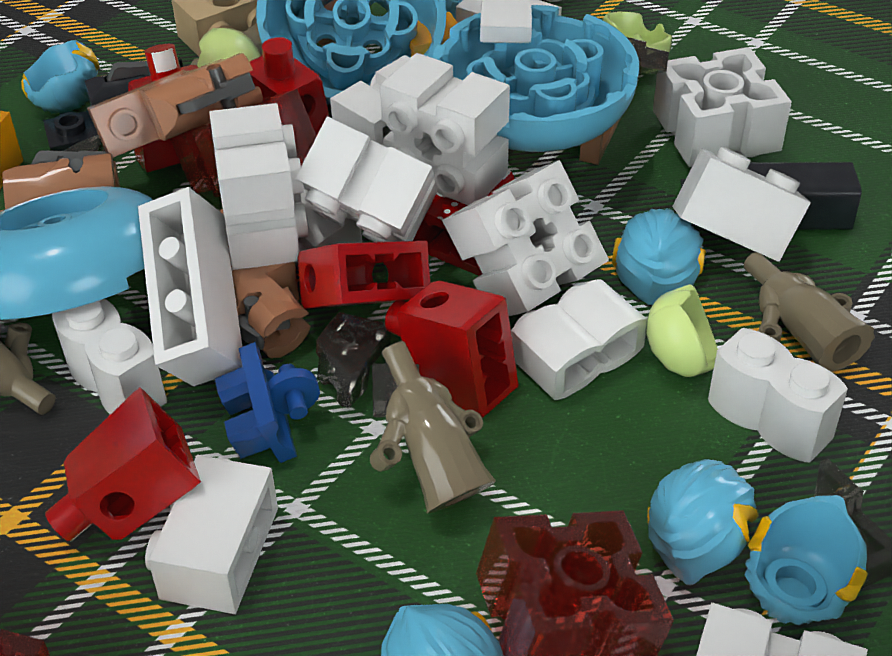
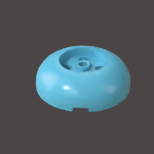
[256,0,446,105]
[432,5,639,152]
[0,186,153,320]

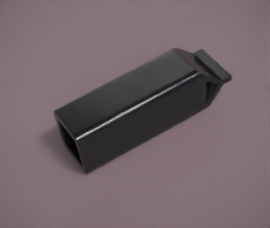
[680,162,862,230]

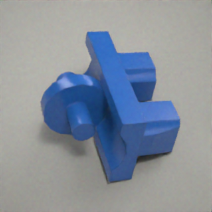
[215,342,320,463]

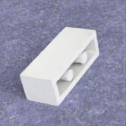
[138,187,243,386]

